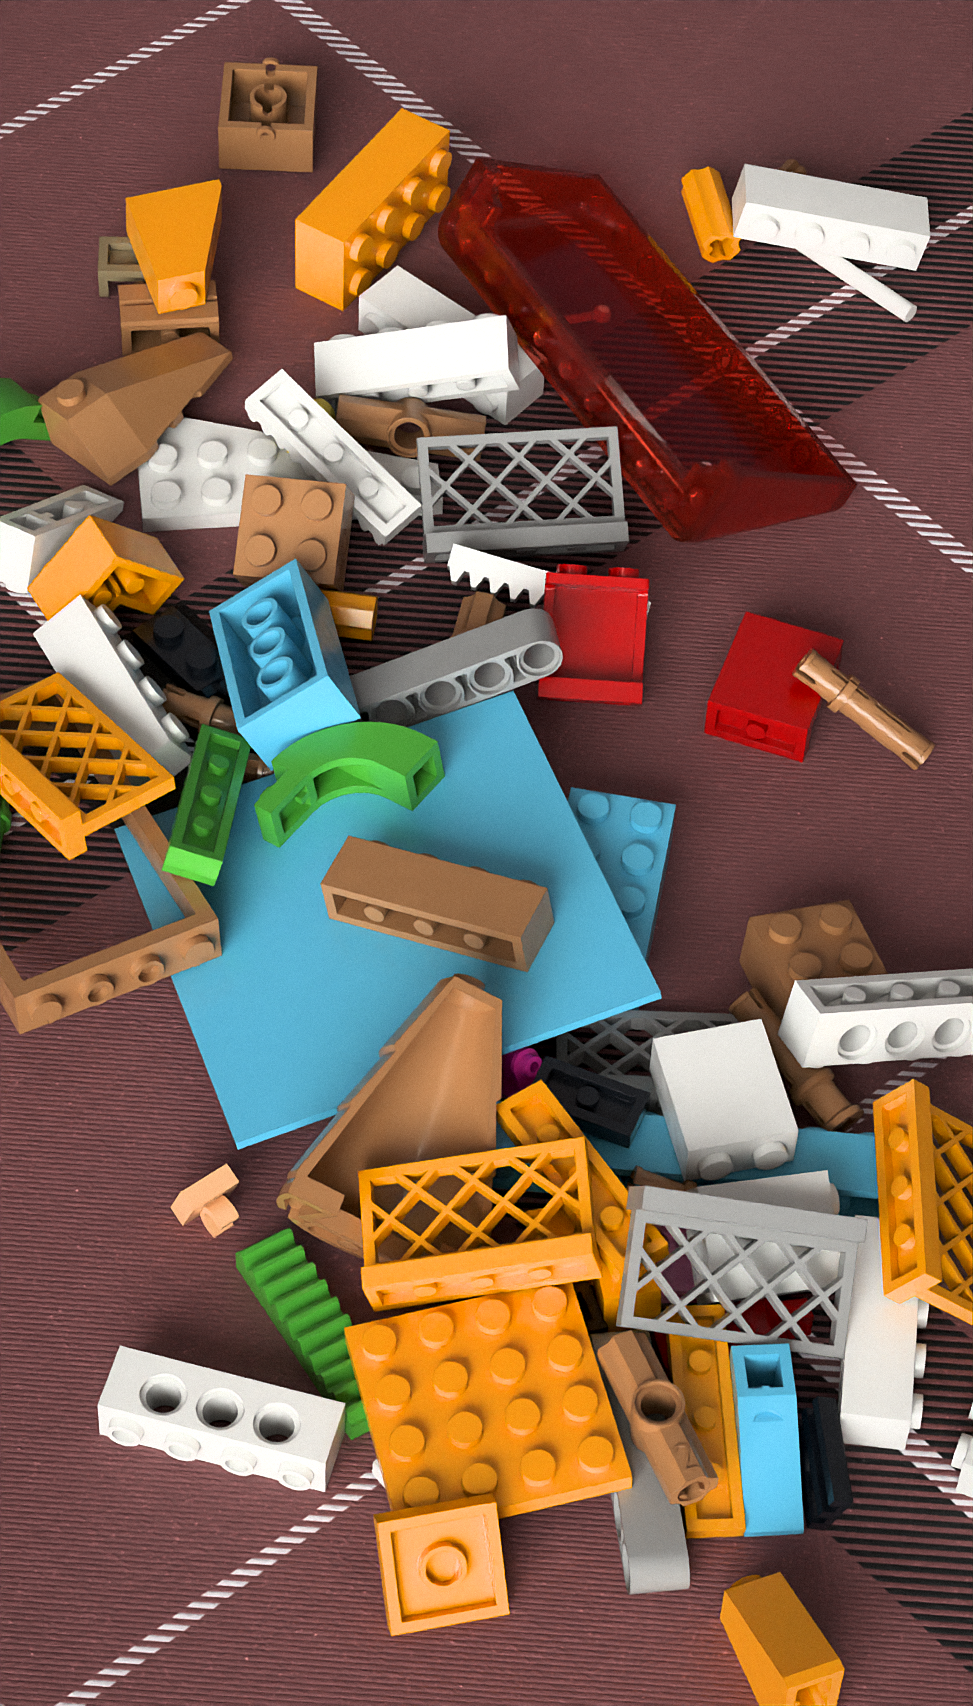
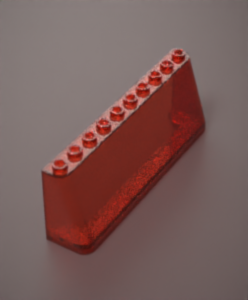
[438,157,858,543]

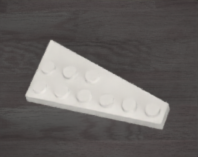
[138,417,443,532]

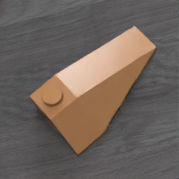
[38,331,233,486]

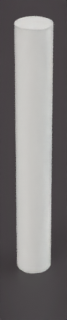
[796,249,917,322]

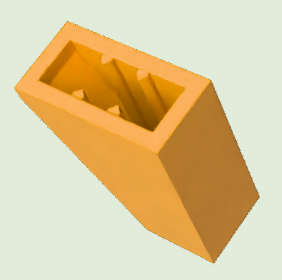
[125,179,222,314]
[720,1572,845,1706]

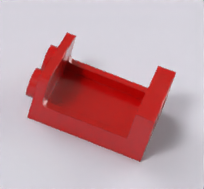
[537,564,650,707]
[704,611,844,763]

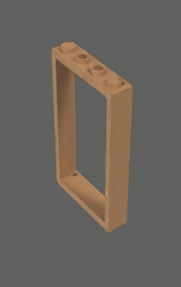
[0,680,222,1034]

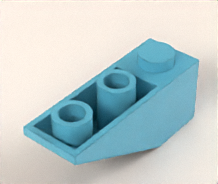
[729,1343,804,1537]

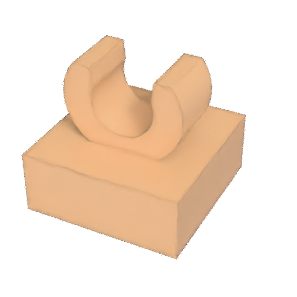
[170,1163,239,1238]

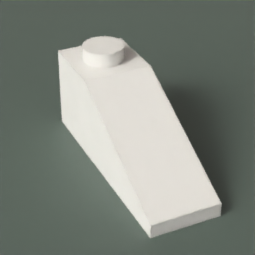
[0,485,124,593]

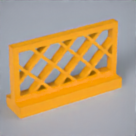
[0,672,176,860]
[873,1079,973,1325]
[358,1136,603,1312]

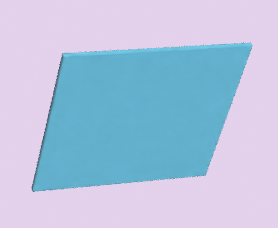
[114,691,662,1150]

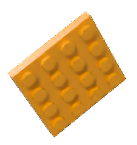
[344,1282,632,1519]

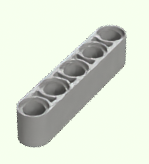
[350,608,563,727]
[589,1329,690,1595]

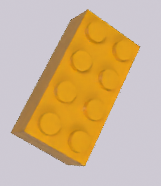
[295,108,452,311]

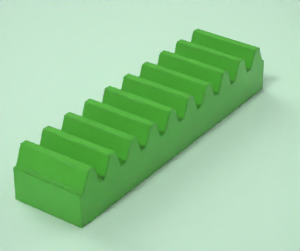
[161,724,251,886]
[236,1228,370,1440]

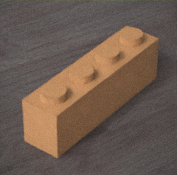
[320,836,554,972]

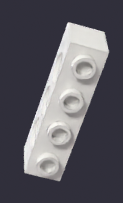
[778,968,973,1068]
[98,1346,346,1492]

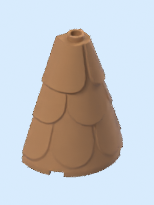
[276,973,502,1263]

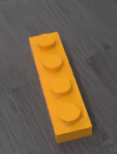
[496,1079,669,1283]
[666,1304,746,1539]

